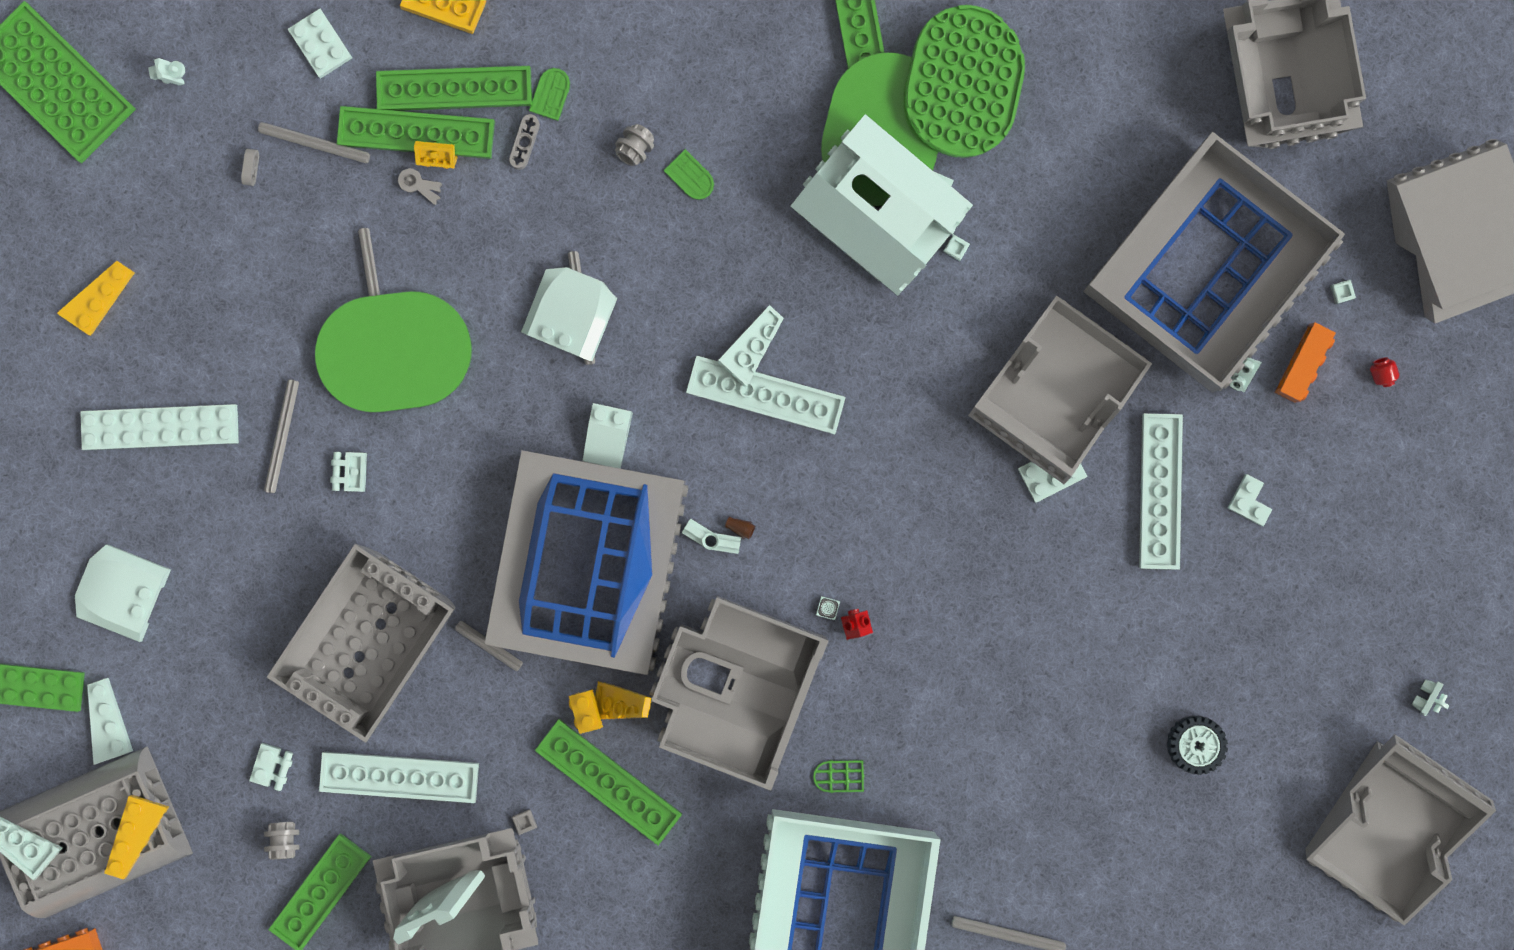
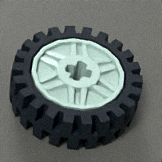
[1167,715,1228,775]

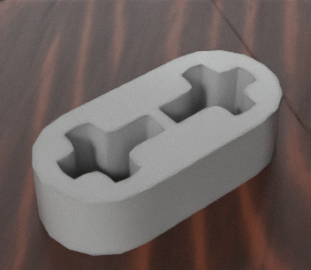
[241,149,259,186]

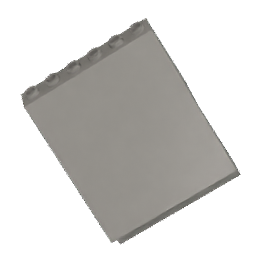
[1387,139,1514,323]
[968,296,1152,484]
[1306,734,1496,926]

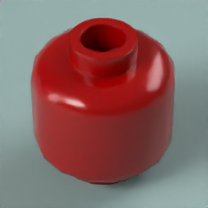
[1370,357,1400,387]

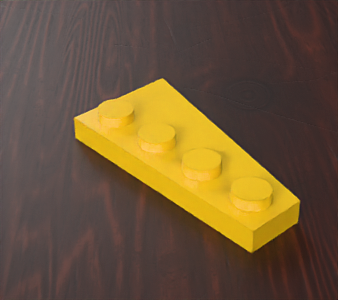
[400,0,487,34]
[57,261,135,336]
[595,681,651,720]
[104,795,169,879]

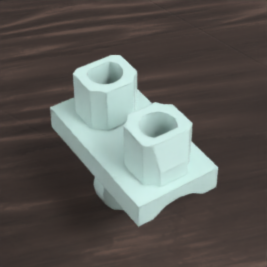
[148,58,185,85]
[1230,358,1262,392]
[1412,680,1449,716]

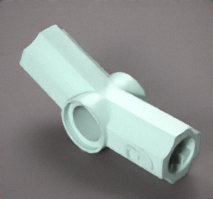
[682,519,741,554]

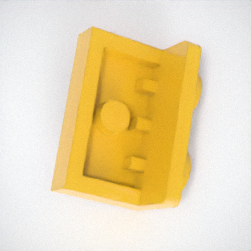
[569,689,603,734]

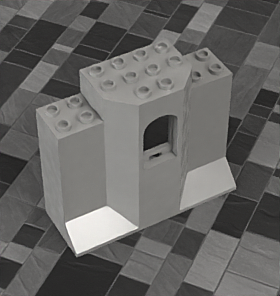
[649,596,829,791]

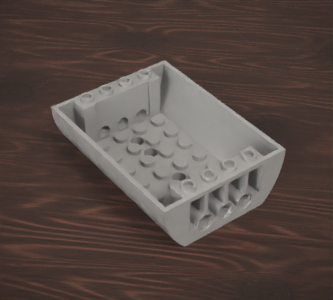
[267,544,455,743]
[0,746,193,918]

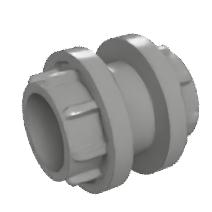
[615,124,654,166]
[264,822,300,860]

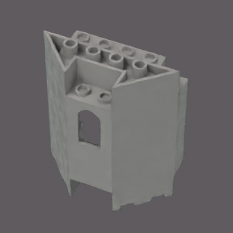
[1223,0,1366,149]
[373,828,538,950]

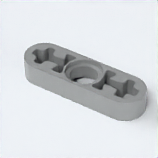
[509,114,540,170]

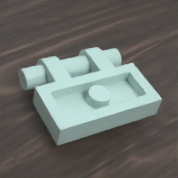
[330,452,367,492]
[249,743,293,791]

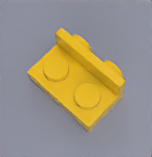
[414,141,458,169]

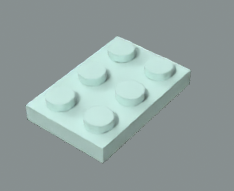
[288,9,352,79]
[1018,462,1087,503]

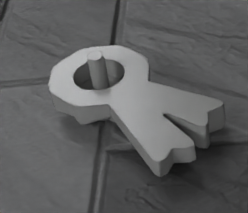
[398,168,442,205]

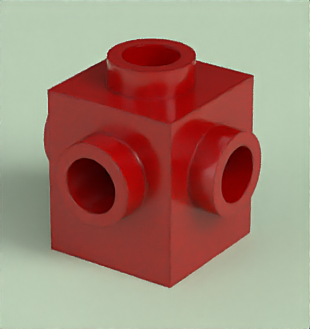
[841,608,873,640]

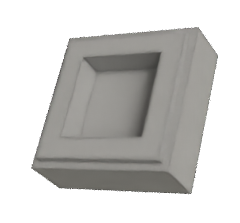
[512,809,537,835]

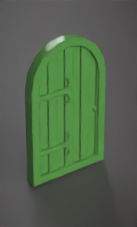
[529,68,570,121]
[664,149,714,200]

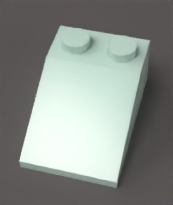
[583,403,633,469]

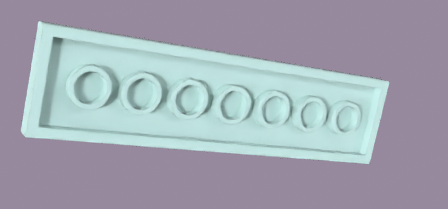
[686,356,846,435]
[81,404,239,450]
[1139,413,1183,569]
[319,751,479,803]

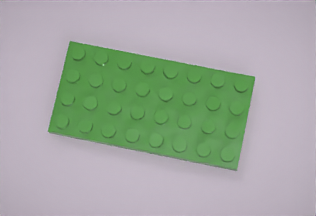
[0,1,136,163]

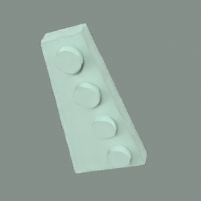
[718,305,784,388]
[87,678,133,765]
[0,817,62,880]

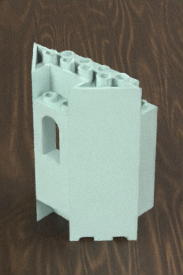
[791,114,973,296]

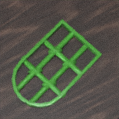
[813,760,864,793]

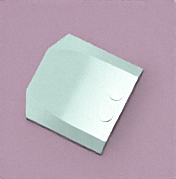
[521,267,617,361]
[75,545,171,642]
[393,870,485,945]

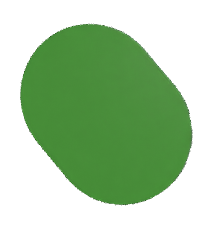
[904,5,1025,158]
[821,53,938,207]
[315,292,472,413]

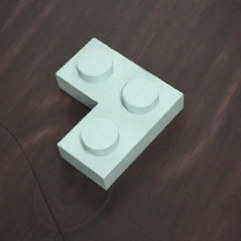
[1228,474,1272,526]

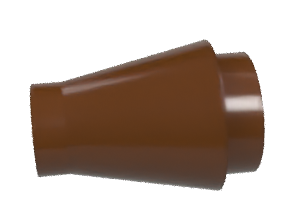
[725,517,755,539]

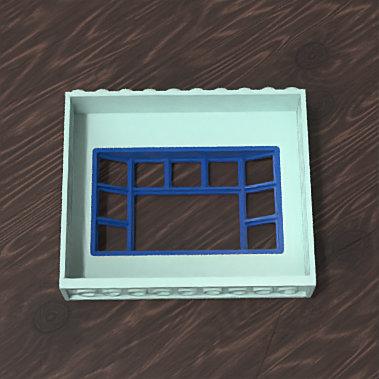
[749,809,940,950]

